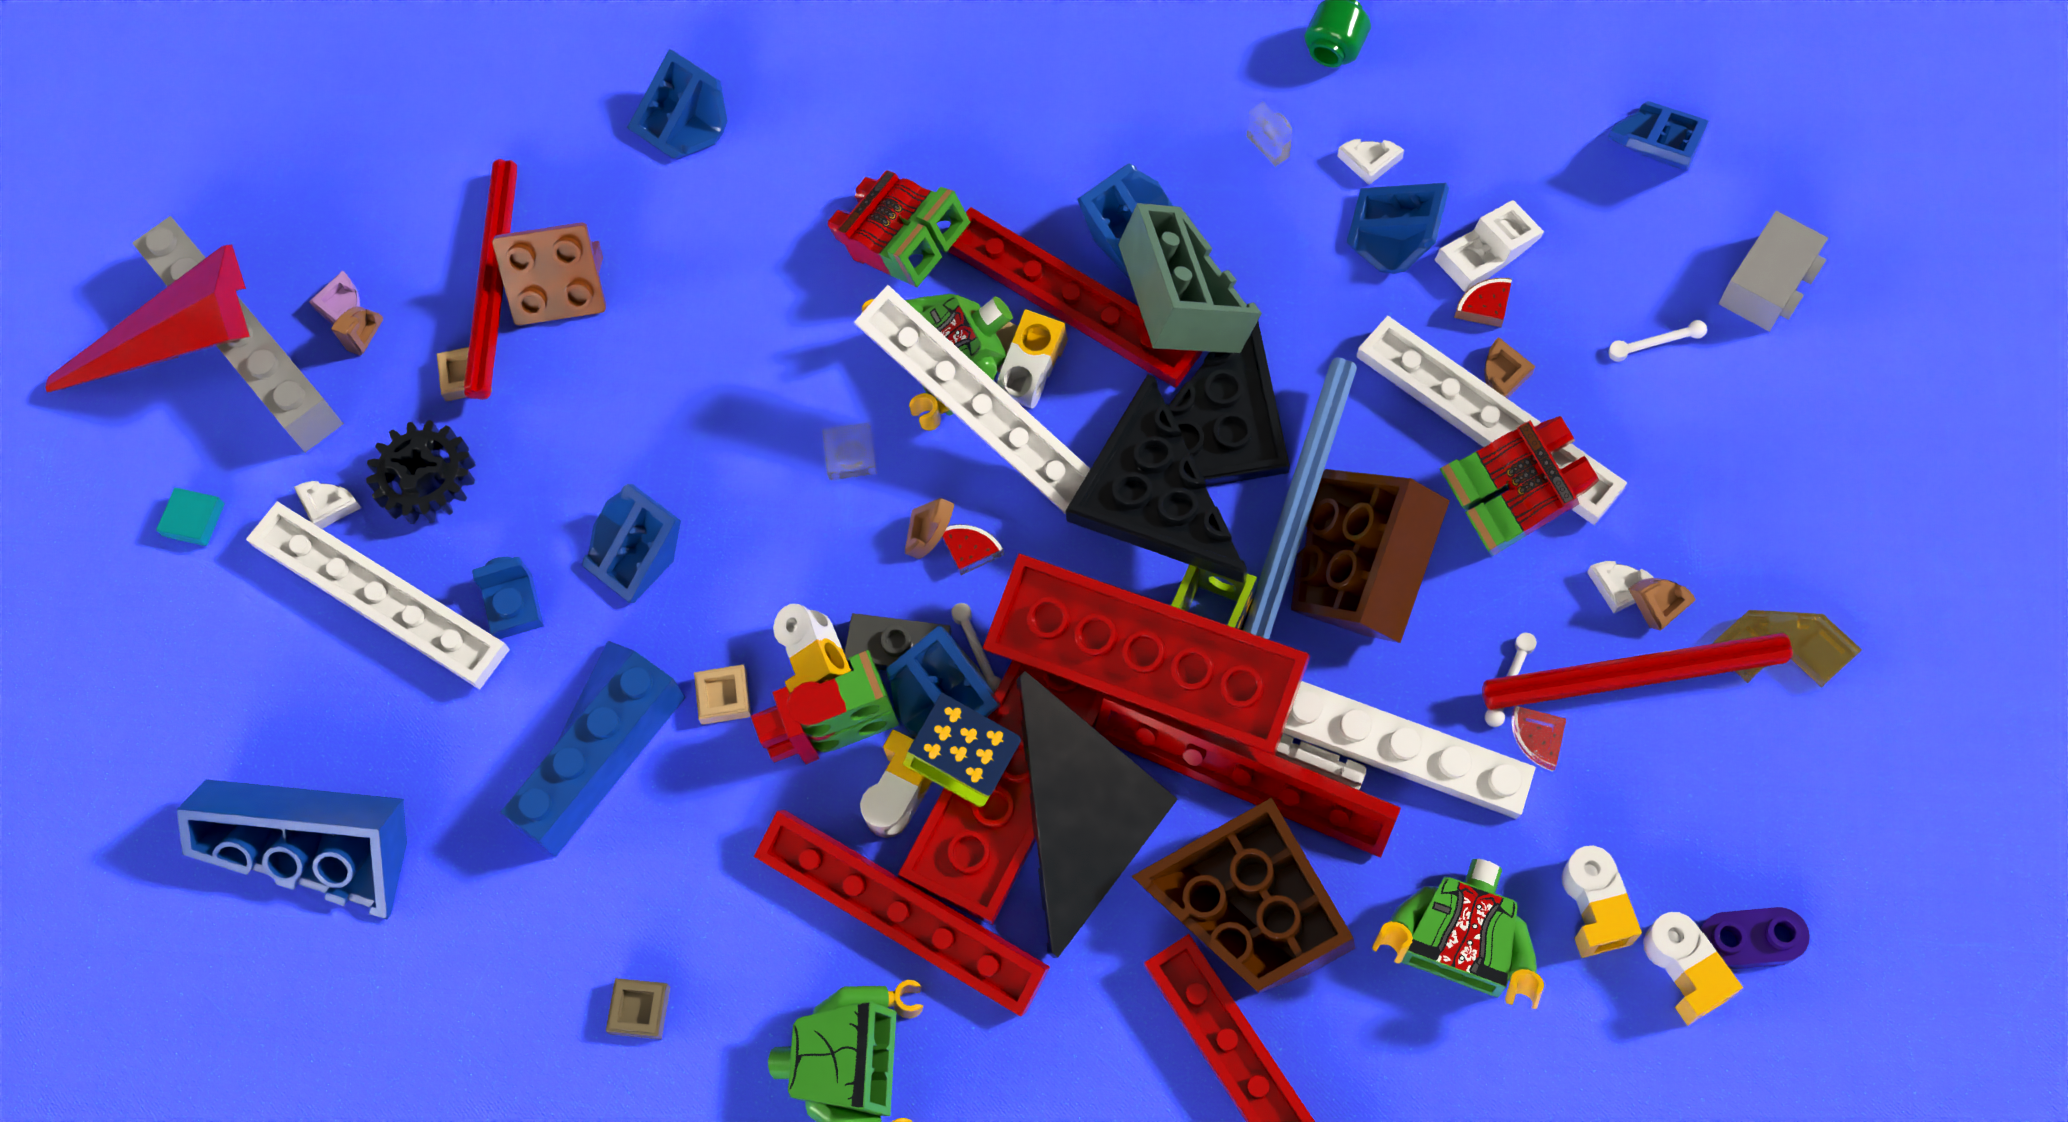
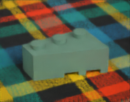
[1118,203,1262,353]

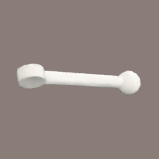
[1608,320,1707,362]
[951,603,1001,693]
[1484,632,1537,727]

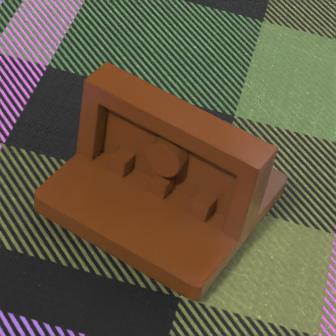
[492,222,606,325]

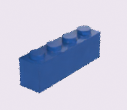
[500,641,685,857]
[177,779,407,920]

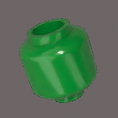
[1304,0,1371,67]

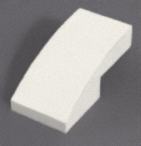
[1435,200,1544,292]

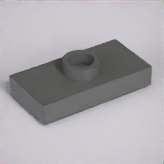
[844,613,952,671]

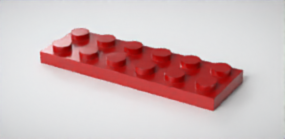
[982,553,1311,755]
[898,661,1106,925]

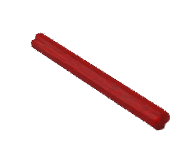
[464,159,517,400]
[1482,633,1793,710]

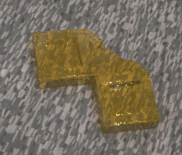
[1712,610,1862,688]

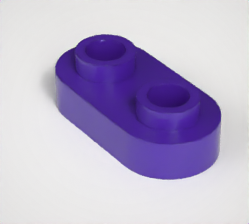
[1699,907,1810,970]

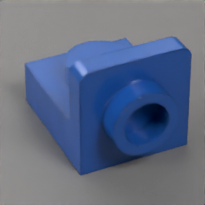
[472,557,544,639]

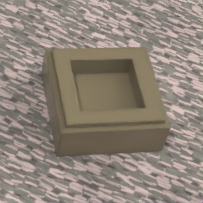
[606,978,671,1040]

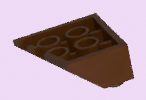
[1291,469,1450,643]
[1132,797,1356,993]

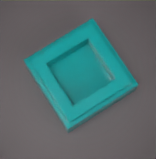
[156,487,225,546]

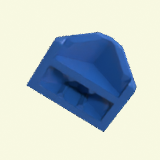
[627,49,728,160]
[1608,101,1709,172]
[1077,163,1173,277]
[1347,182,1449,274]
[582,484,681,603]
[886,625,1001,738]

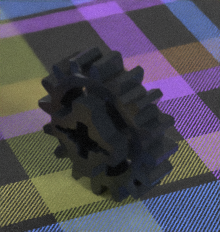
[366,420,476,524]

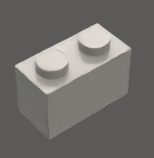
[1718,211,1828,332]

